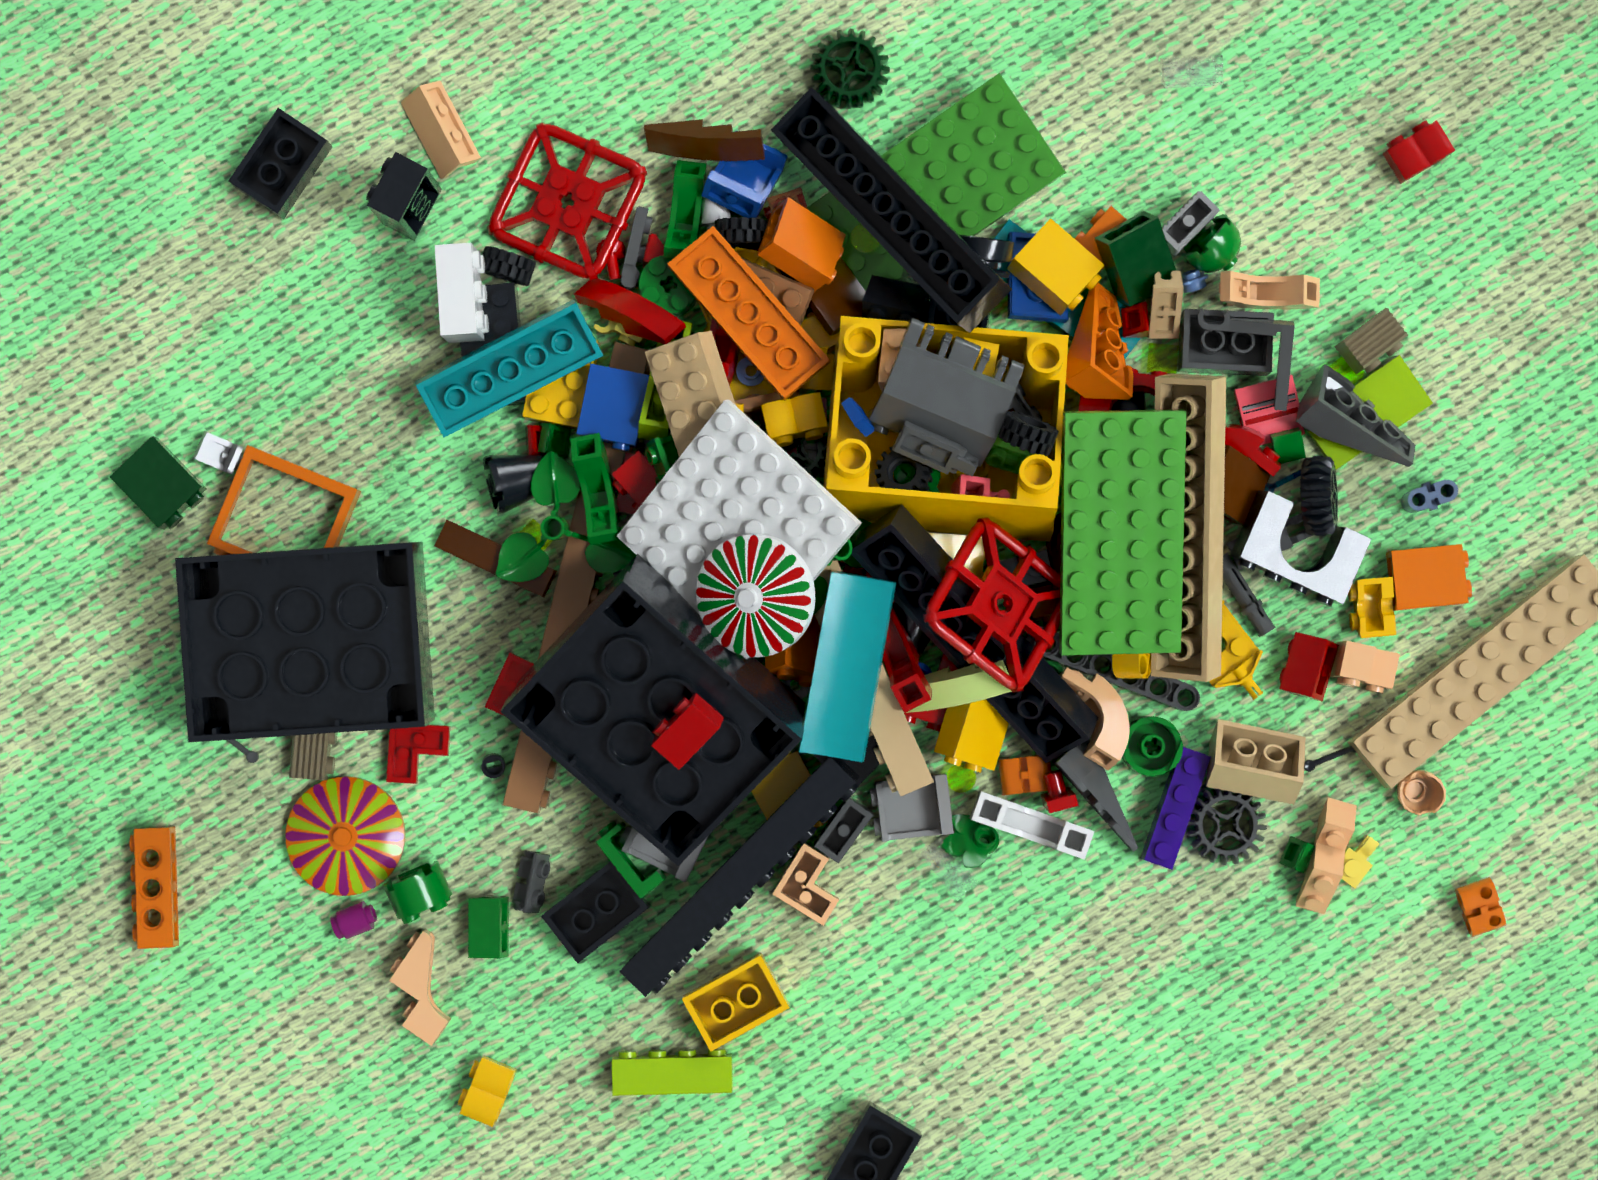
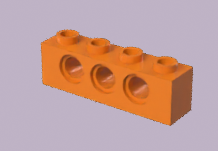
[129,826,179,949]

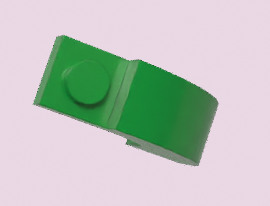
[663,160,707,259]
[570,433,620,545]

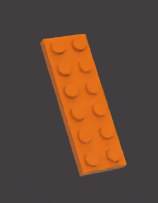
[667,226,830,401]

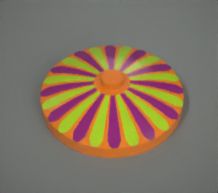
[285,777,405,896]

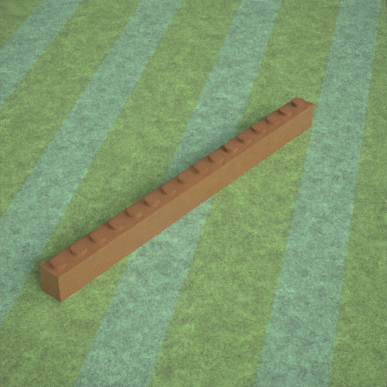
[503,342,651,813]

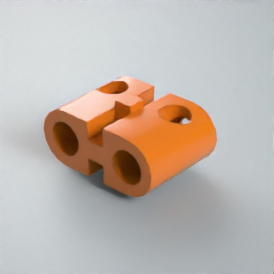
[998,755,1051,795]
[1455,877,1506,937]

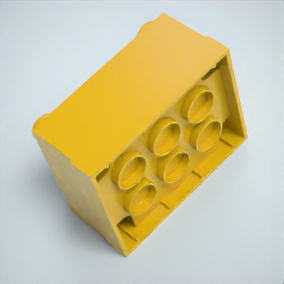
[823,316,1069,542]

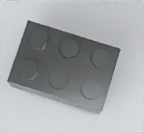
[1178,309,1274,376]

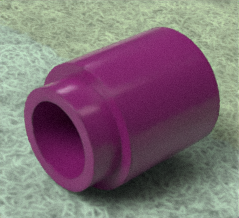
[330,901,377,939]

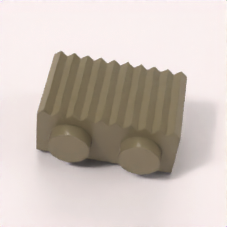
[1334,308,1408,374]
[289,733,338,780]

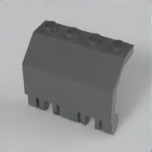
[867,318,1025,467]

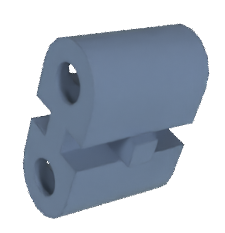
[1401,480,1458,513]

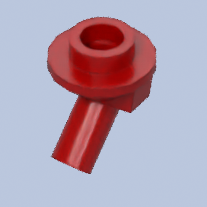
[596,239,625,280]

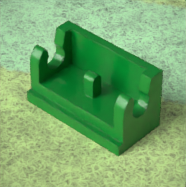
[468,897,509,959]

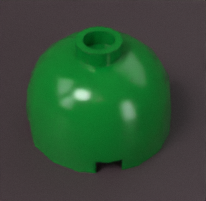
[1182,214,1241,273]

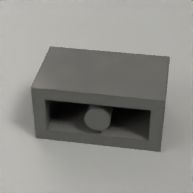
[814,796,873,864]

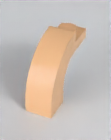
[1219,271,1320,310]
[1059,667,1130,771]

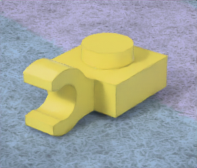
[594,320,647,347]
[1342,835,1379,889]

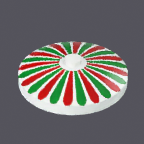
[696,534,815,657]

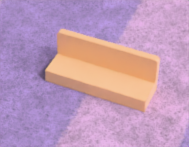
[401,81,481,179]

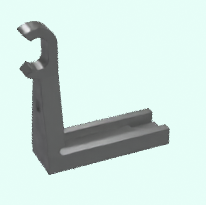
[1198,308,1295,411]

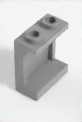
[870,774,954,842]
[619,826,709,882]

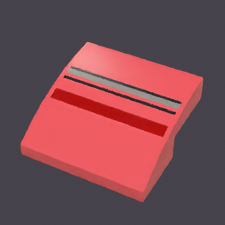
[1233,375,1305,446]

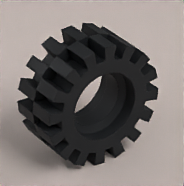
[715,217,768,249]
[482,246,536,286]
[998,411,1059,456]
[875,446,933,491]

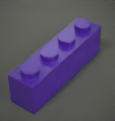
[1140,747,1211,870]

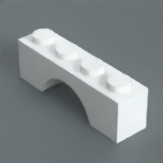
[969,791,1095,860]

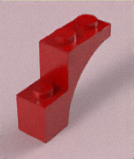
[883,606,932,713]

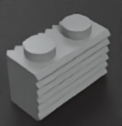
[1162,191,1220,257]

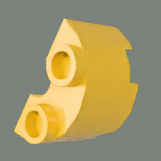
[1348,577,1396,638]

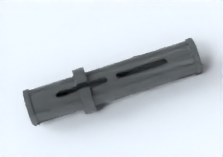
[1223,552,1276,637]

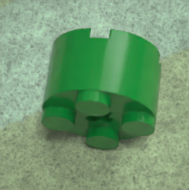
[639,255,697,317]
[1122,716,1183,776]
[383,861,452,924]

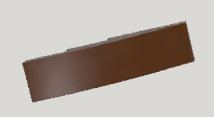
[644,119,765,161]
[434,520,557,598]

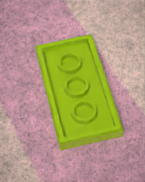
[1307,355,1433,470]

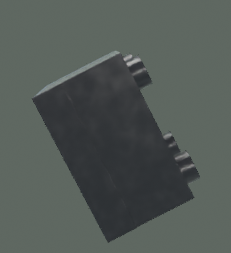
[175,542,435,743]
[500,554,806,866]

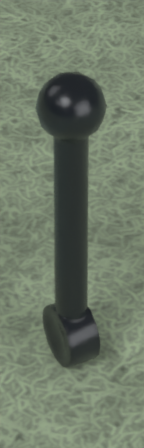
[1304,746,1356,772]

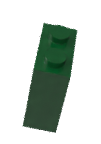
[1094,211,1176,307]
[110,436,207,530]

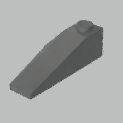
[1296,364,1416,467]
[1052,740,1138,852]

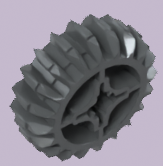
[1186,788,1267,865]

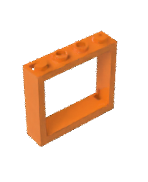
[207,445,361,555]

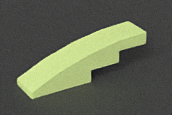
[906,660,1012,713]

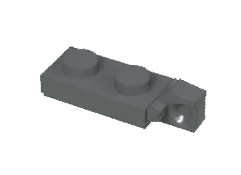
[892,420,979,476]

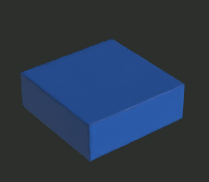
[841,397,875,437]

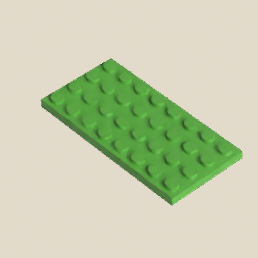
[806,73,1067,291]
[1059,410,1186,656]

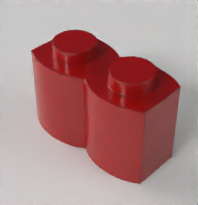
[1383,120,1455,184]

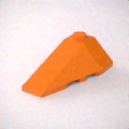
[1066,283,1133,400]

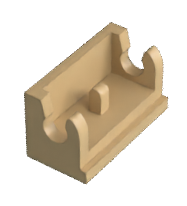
[1148,271,1183,339]

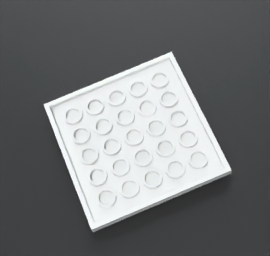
[617,399,862,659]

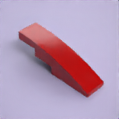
[574,278,686,344]

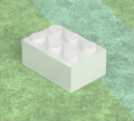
[435,243,489,343]

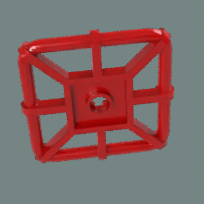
[487,122,648,280]
[923,517,1060,692]

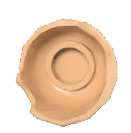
[1397,770,1446,816]

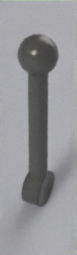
[227,739,259,763]

